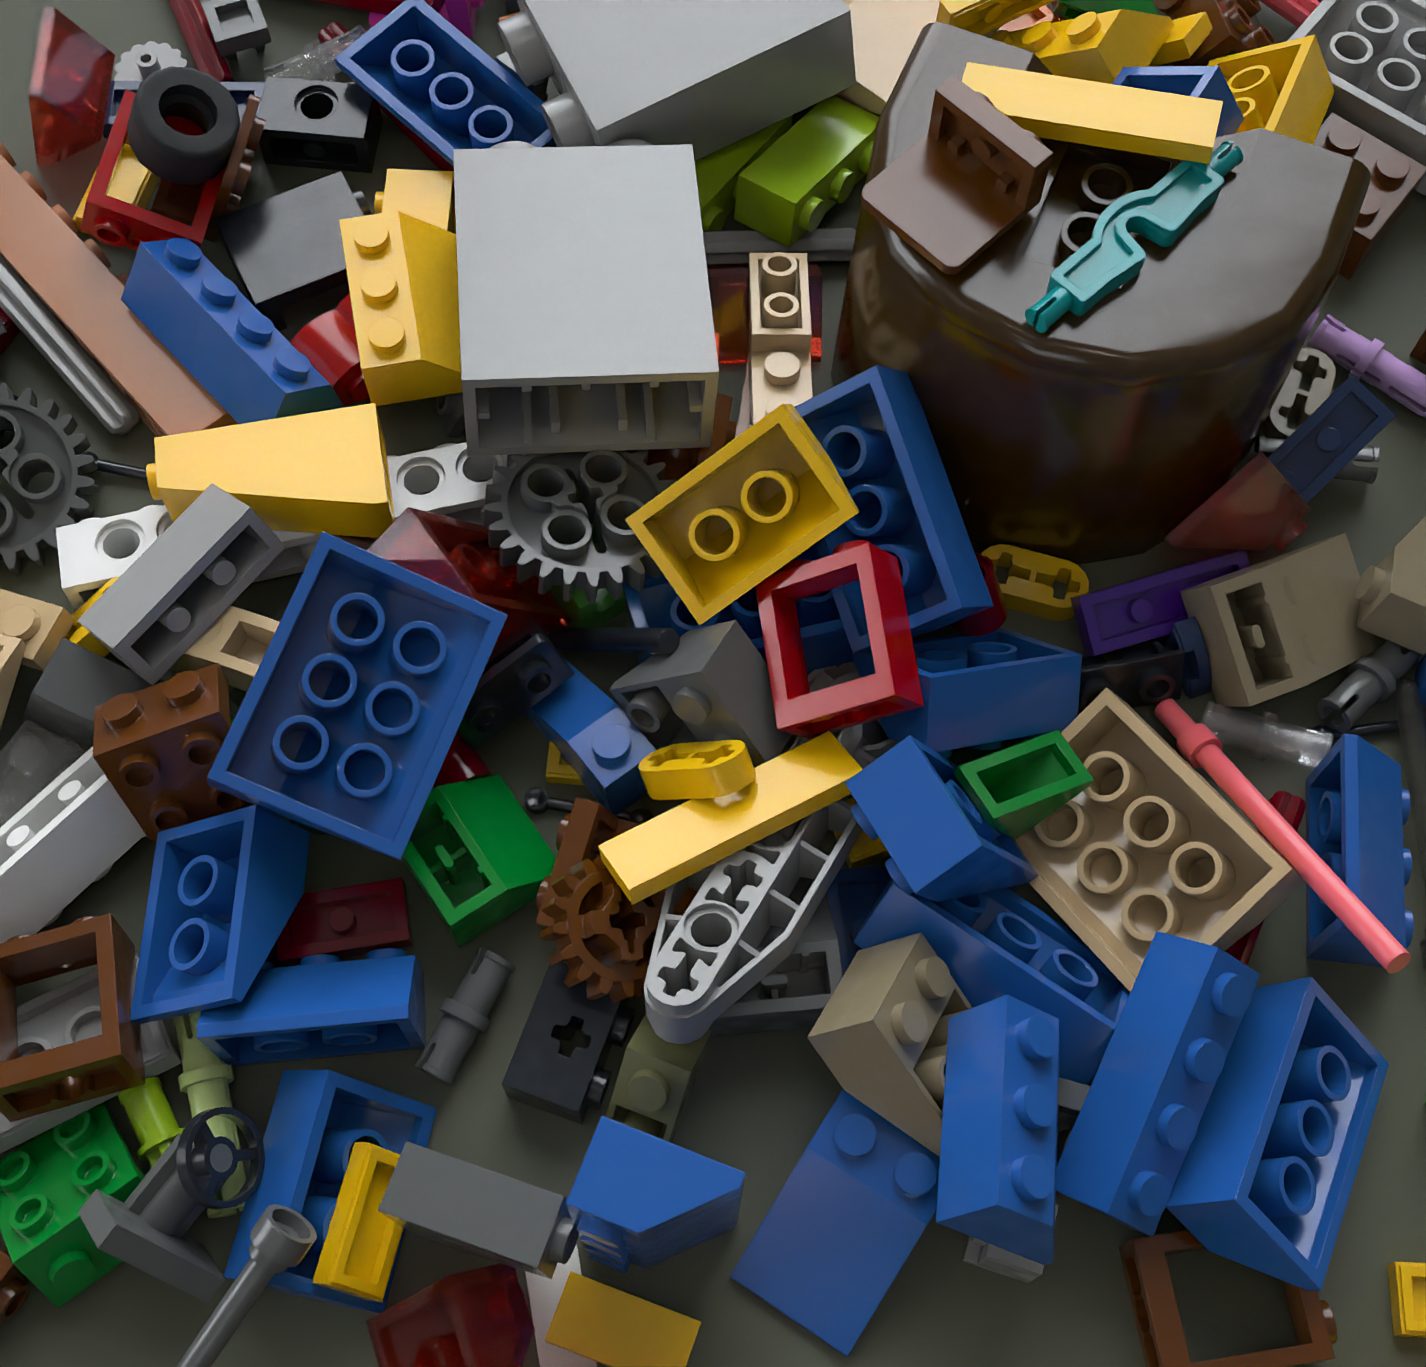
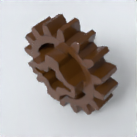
[540,856,676,1003]

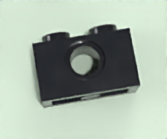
[257,76,383,173]

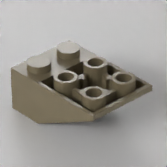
[1180,533,1382,707]
[807,932,973,1157]

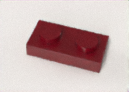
[276,877,413,967]

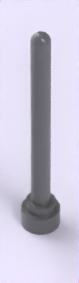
[176,1204,317,1367]

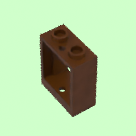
[0,913,146,1122]
[1119,1230,1337,1367]

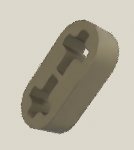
[1262,348,1336,439]

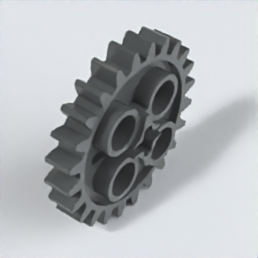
[0,383,100,575]
[484,450,677,603]

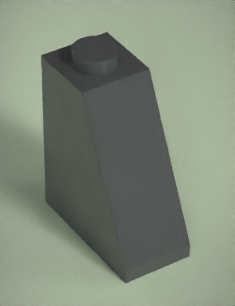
[22,637,157,747]
[378,1141,579,1279]

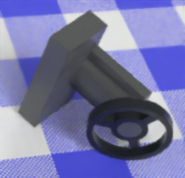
[78,1107,265,1303]

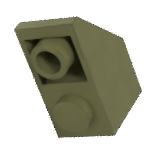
[606,1014,712,1143]

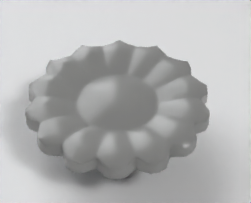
[114,41,188,81]

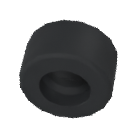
[127,66,241,184]

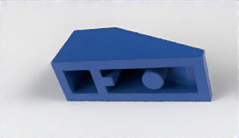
[525,658,656,816]

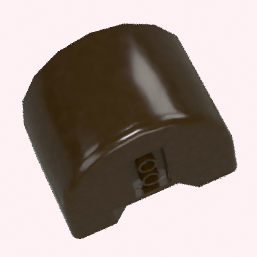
[831,22,1371,565]

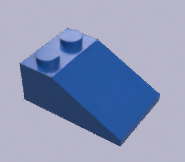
[845,735,1039,903]
[130,805,310,1025]
[730,1089,940,1357]

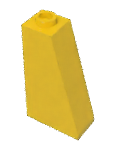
[146,403,397,539]

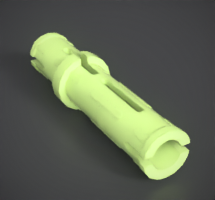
[172,1011,246,1218]

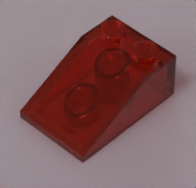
[366,507,572,648]

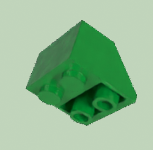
[401,774,556,948]

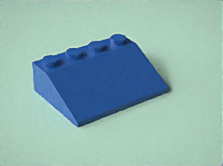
[207,531,508,860]

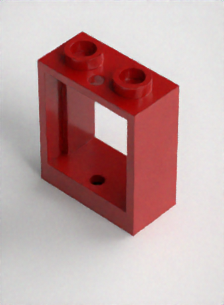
[80,89,226,251]
[755,540,924,739]

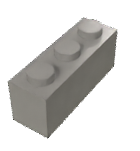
[77,483,286,686]

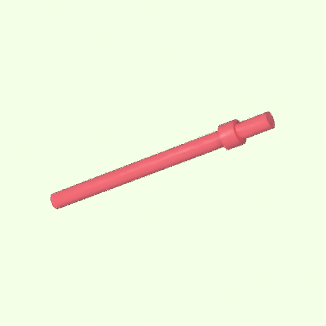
[1154,698,1411,973]

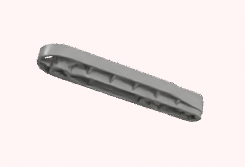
[644,662,899,1044]

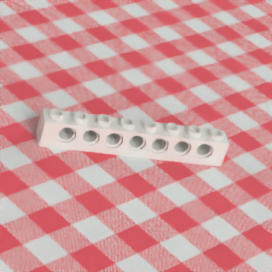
[56,442,525,611]

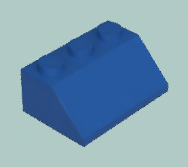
[853,628,1082,758]
[1306,733,1414,967]
[197,948,427,1067]
[936,995,1060,1265]
[223,1070,437,1314]

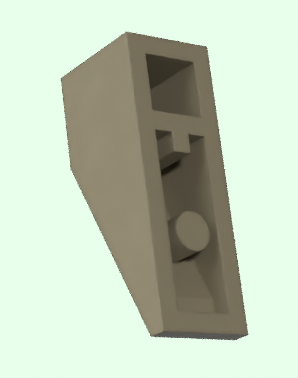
[1355,516,1426,655]

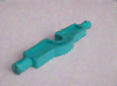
[1025,140,1243,333]

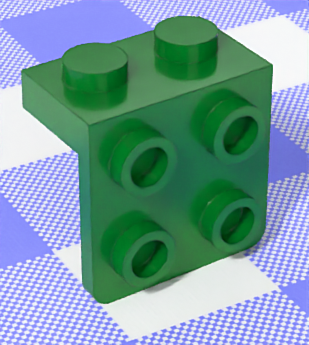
[0,1103,145,1308]

